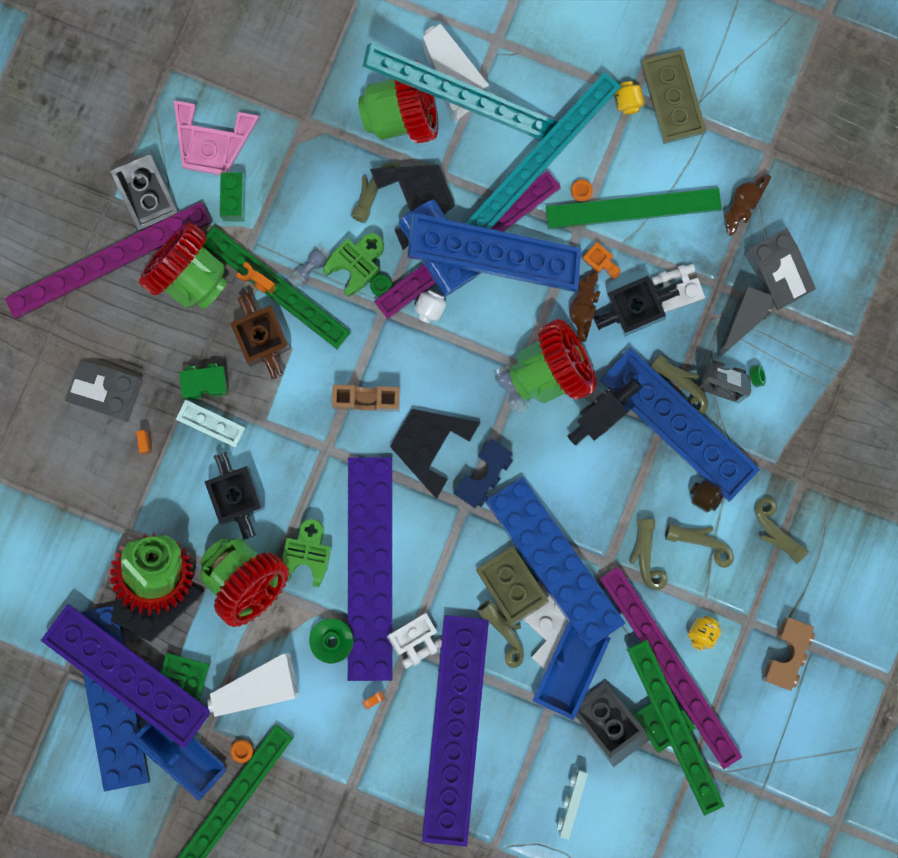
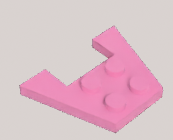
[174,100,260,176]

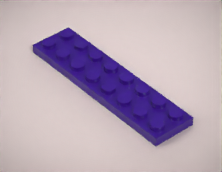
[40,604,212,748]

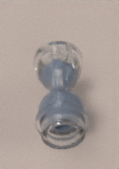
[287,244,331,289]
[494,364,531,414]

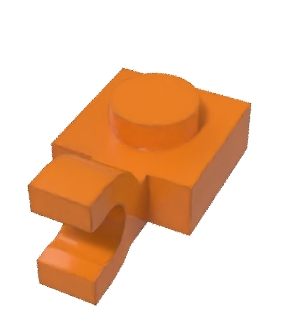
[582,242,621,280]
[236,262,276,294]

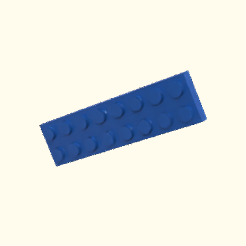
[407,213,581,292]
[600,348,760,502]
[485,477,625,649]
[81,606,150,792]

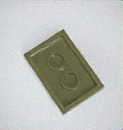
[476,546,549,626]

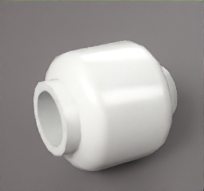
[414,289,447,323]

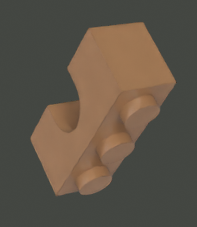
[332,385,400,412]
[762,617,815,691]

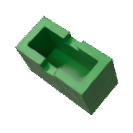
[220,172,246,221]
[179,363,229,400]

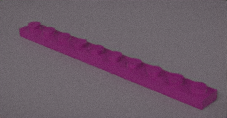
[374,170,561,320]
[5,202,212,319]
[600,566,742,769]

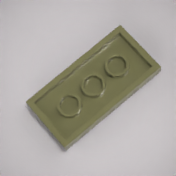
[641,49,706,144]

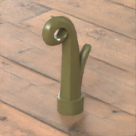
[350,162,402,223]
[651,354,708,414]
[755,497,809,564]
[630,519,668,590]
[665,523,734,568]
[477,599,524,668]

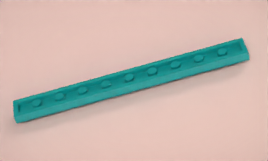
[362,43,558,140]
[465,72,621,229]

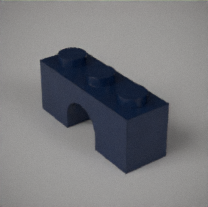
[453,438,513,509]

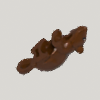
[724,174,772,236]
[569,272,601,342]

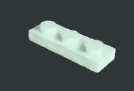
[176,400,246,448]
[556,769,588,840]

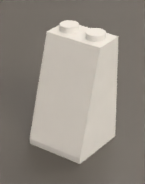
[423,24,489,123]
[208,652,299,717]

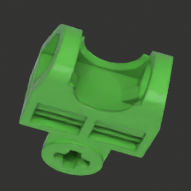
[322,233,384,297]
[282,519,332,588]

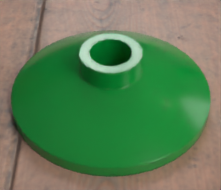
[309,618,354,664]

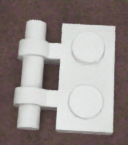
[651,264,705,313]
[387,613,442,669]

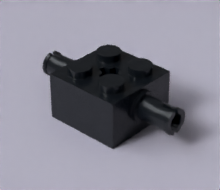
[593,276,680,337]
[567,377,643,446]
[204,452,265,540]

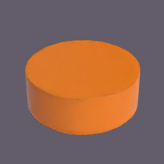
[571,179,593,203]
[362,691,385,709]
[230,740,254,763]

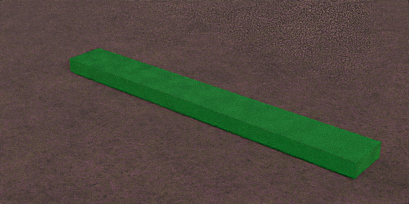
[545,188,722,229]
[203,226,351,350]
[626,640,725,816]
[178,724,294,858]

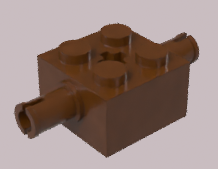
[230,294,291,380]

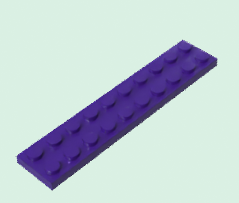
[347,457,393,681]
[422,615,489,847]

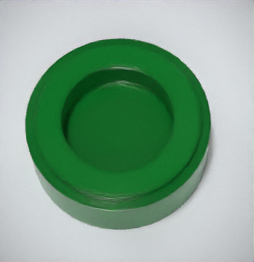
[370,274,392,297]
[750,364,766,387]

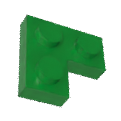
[161,653,211,701]
[632,702,696,753]

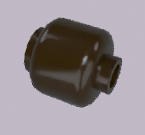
[689,479,724,513]

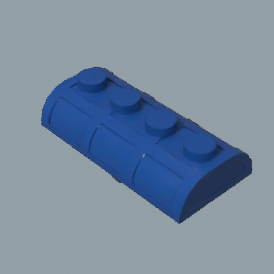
[398,200,482,297]
[532,622,611,720]
[131,722,227,802]

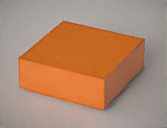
[136,430,152,455]

